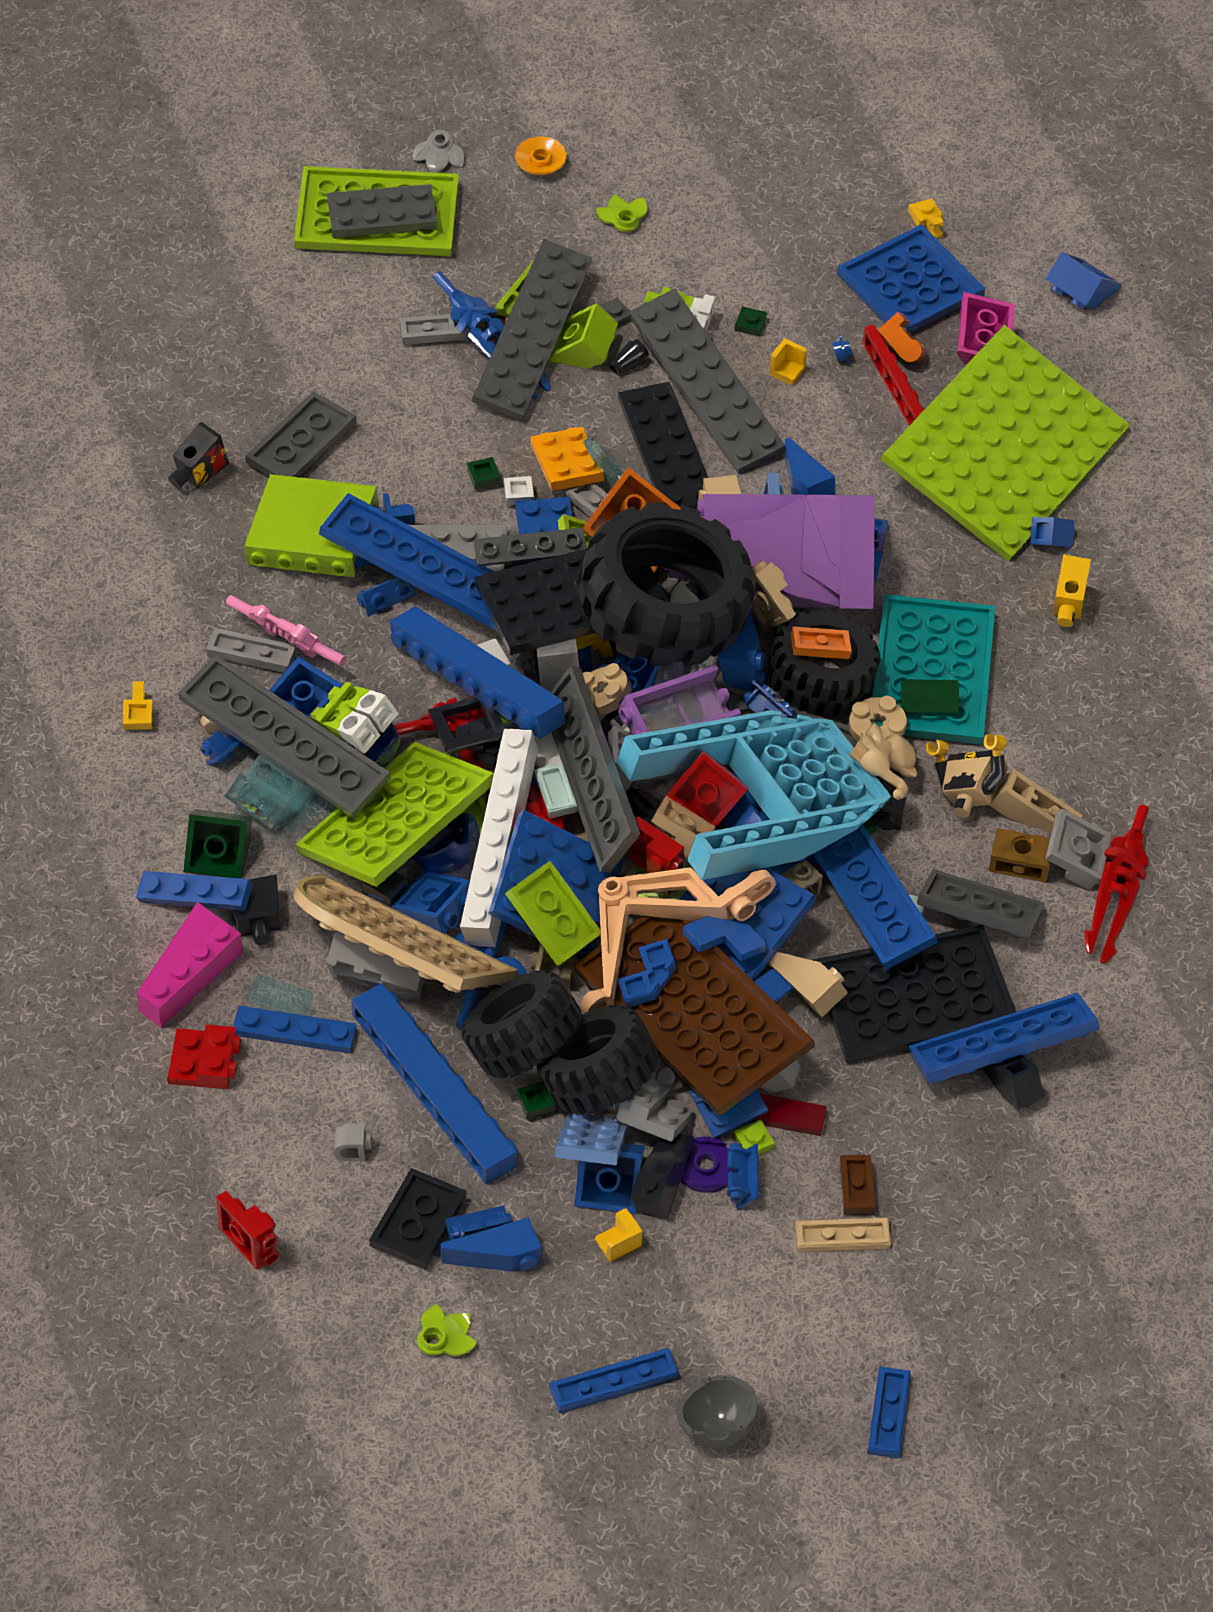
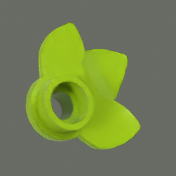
[596,194,647,232]
[417,1304,476,1356]

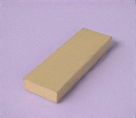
[795,1218,891,1252]

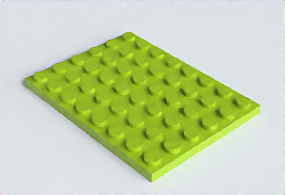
[880,325,1130,561]

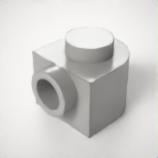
[334,1123,372,1161]

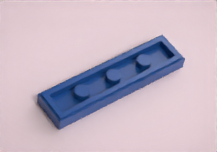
[549,1348,679,1413]

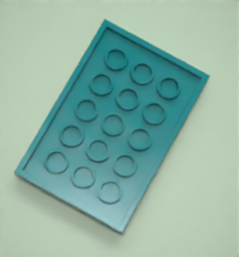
[871,594,995,745]

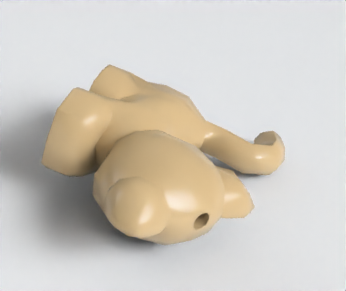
[849,723,917,800]

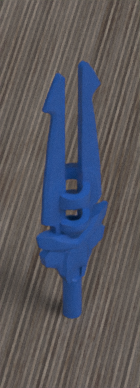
[433,271,551,399]

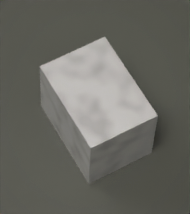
[536,638,579,692]

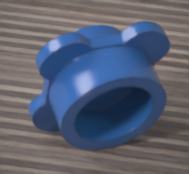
[832,334,853,365]

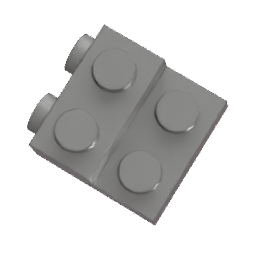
[1045,808,1111,890]
[615,1079,694,1142]

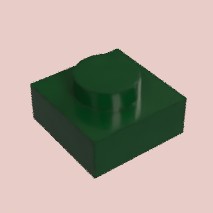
[735,306,767,337]
[467,457,501,490]
[517,1082,556,1119]

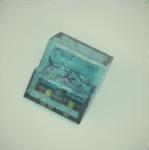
[224,752,315,830]

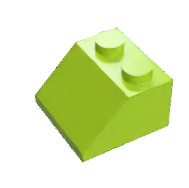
[548,303,618,369]

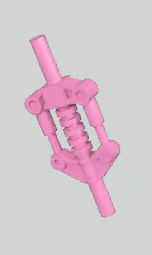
[226,595,346,666]

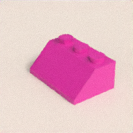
[957,292,1015,365]

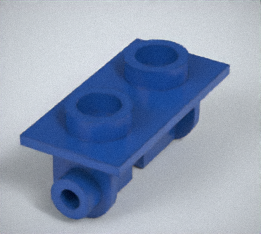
[356,577,417,617]
[743,680,797,719]
[200,729,245,765]
[727,1143,759,1209]
[445,1205,513,1240]

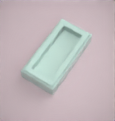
[534,763,578,819]

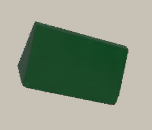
[900,679,959,715]

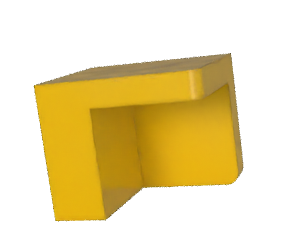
[769,338,807,386]
[595,1208,643,1262]

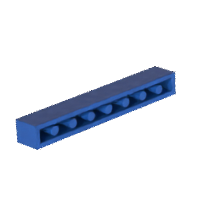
[390,606,566,739]
[351,983,518,1184]

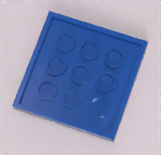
[837,224,985,333]
[488,810,624,959]
[679,867,817,982]

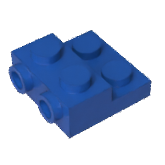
[391,869,470,934]

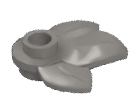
[413,130,464,173]

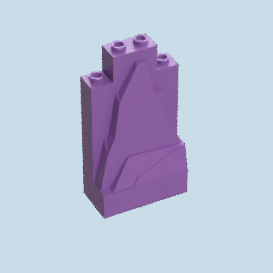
[663,494,875,609]

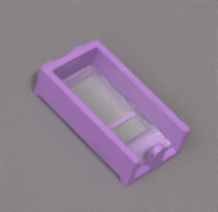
[619,665,741,735]

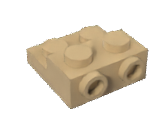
[750,560,796,631]
[651,796,715,860]

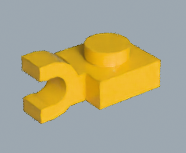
[908,198,944,238]
[123,681,153,730]

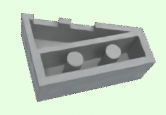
[326,930,425,998]

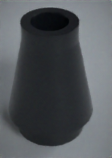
[608,339,649,376]

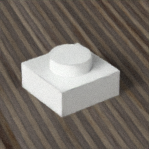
[504,476,534,506]

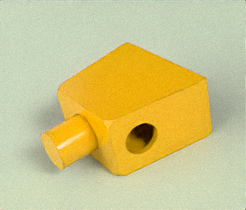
[1053,555,1091,627]

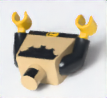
[926,734,1009,817]

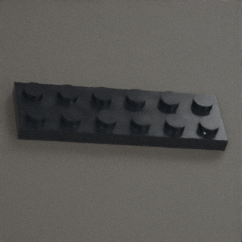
[618,381,709,510]

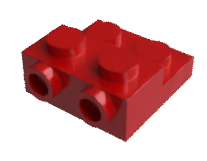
[666,750,749,827]
[630,816,685,896]
[167,1024,241,1089]
[216,1191,279,1270]

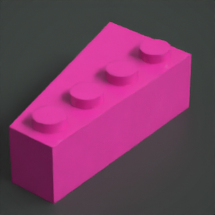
[137,902,243,1028]

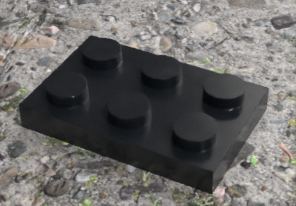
[369,1168,467,1269]

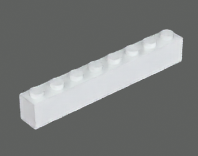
[460,729,538,947]

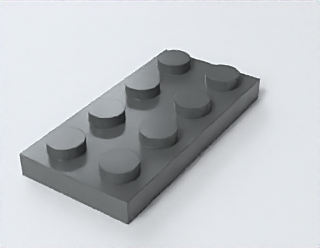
[327,184,437,238]
[245,391,356,477]
[917,869,1045,939]

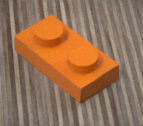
[791,627,852,659]

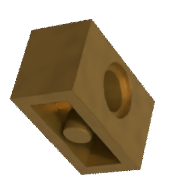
[988,828,1050,883]

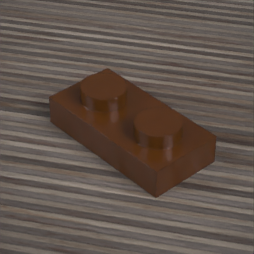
[840,1155,875,1214]

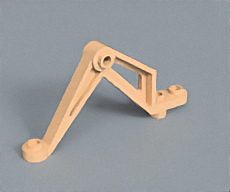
[580,867,776,1013]

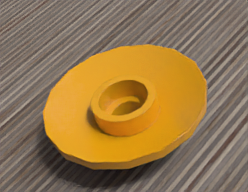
[515,136,566,175]

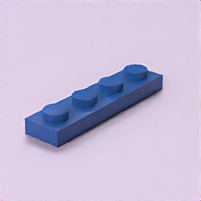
[136,871,253,911]
[233,1006,357,1054]

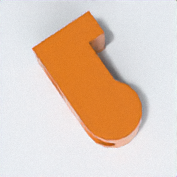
[878,312,927,363]

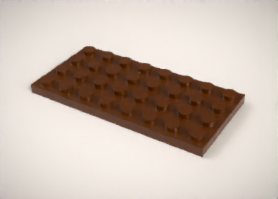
[574,898,815,1116]

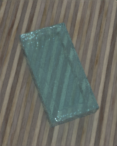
[583,436,624,481]
[246,974,313,1015]

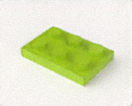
[505,861,601,966]

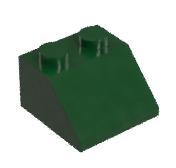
[183,809,253,878]

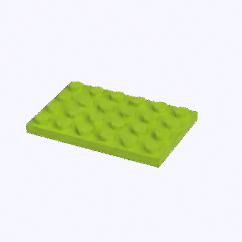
[294,166,459,256]
[295,742,494,887]

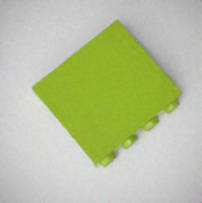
[244,474,379,577]

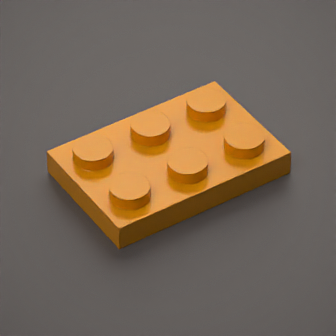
[530,427,604,491]

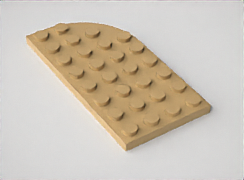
[294,875,518,993]

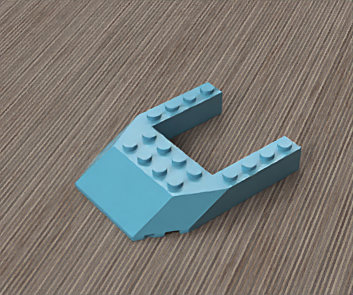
[616,710,891,880]

